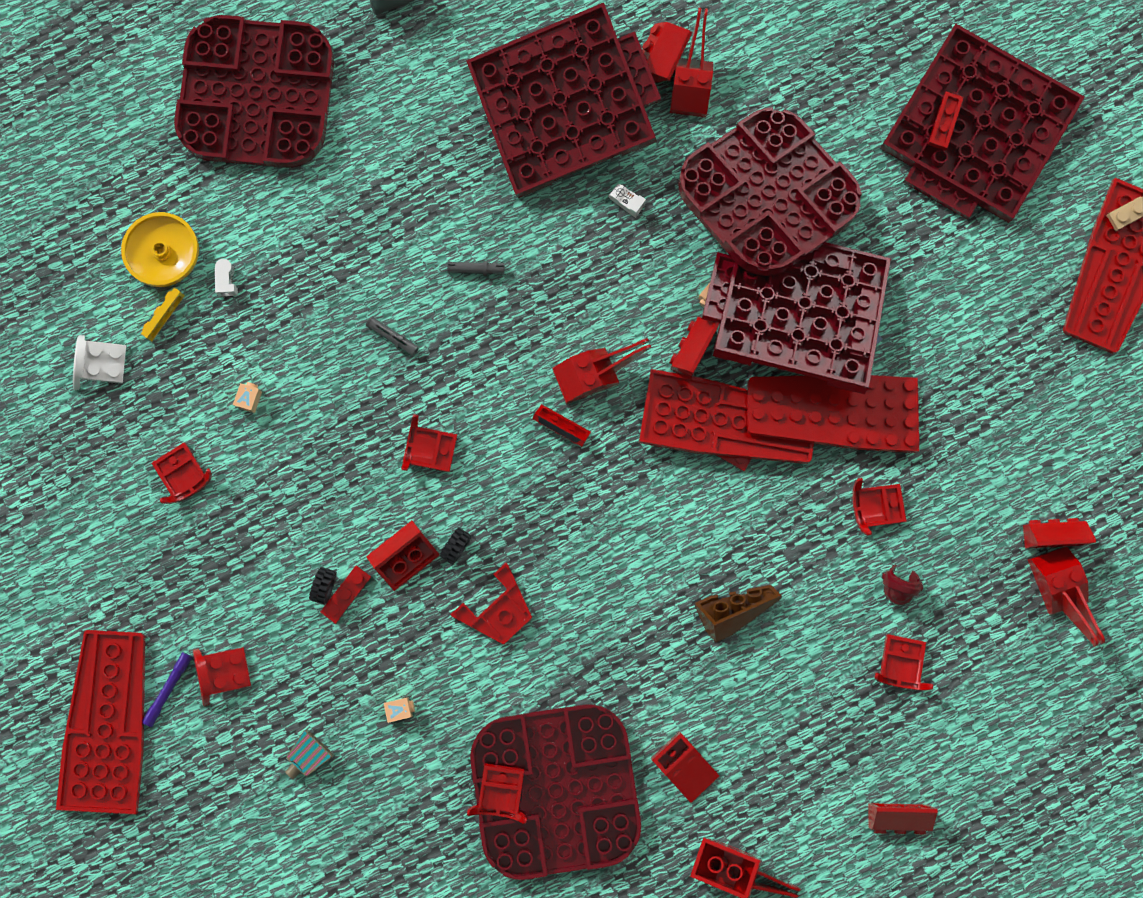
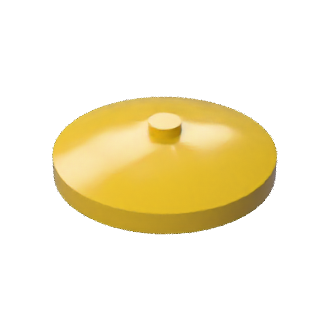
[121,212,199,287]

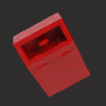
[650,732,719,803]

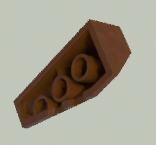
[694,585,782,642]

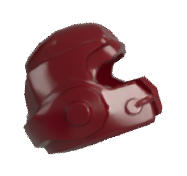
[881,565,923,605]

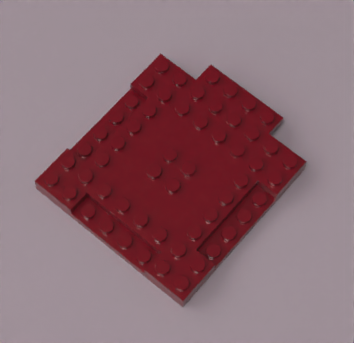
[466,2,662,199]
[880,24,1085,223]
[701,242,891,394]

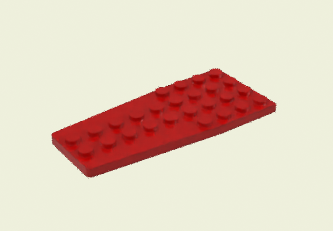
[1063,178,1143,354]
[638,369,814,464]
[747,375,919,453]
[56,630,145,814]

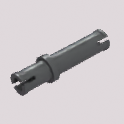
[447,261,505,276]
[366,316,419,356]

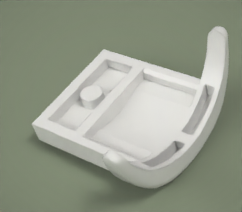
[73,335,126,390]

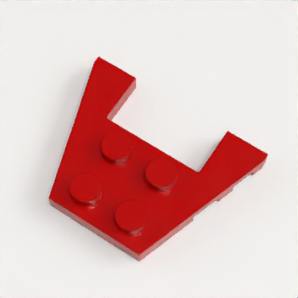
[450,563,532,645]

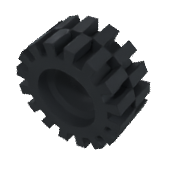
[440,527,472,565]
[309,567,337,605]

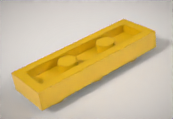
[141,288,185,342]

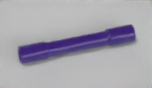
[142,652,193,727]

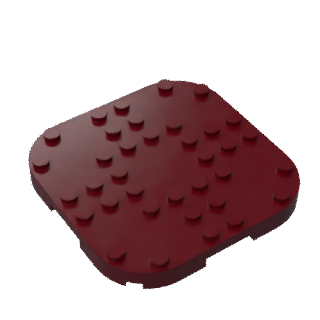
[174,15,334,168]
[678,108,862,276]
[470,704,641,880]

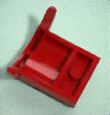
[401,414,457,473]
[152,442,212,504]
[852,478,907,535]
[874,634,933,690]
[193,647,251,707]
[467,763,527,824]

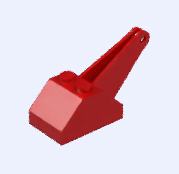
[670,7,713,118]
[552,338,652,404]
[1028,547,1105,647]
[690,837,801,898]

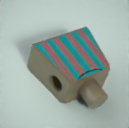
[285,729,334,780]

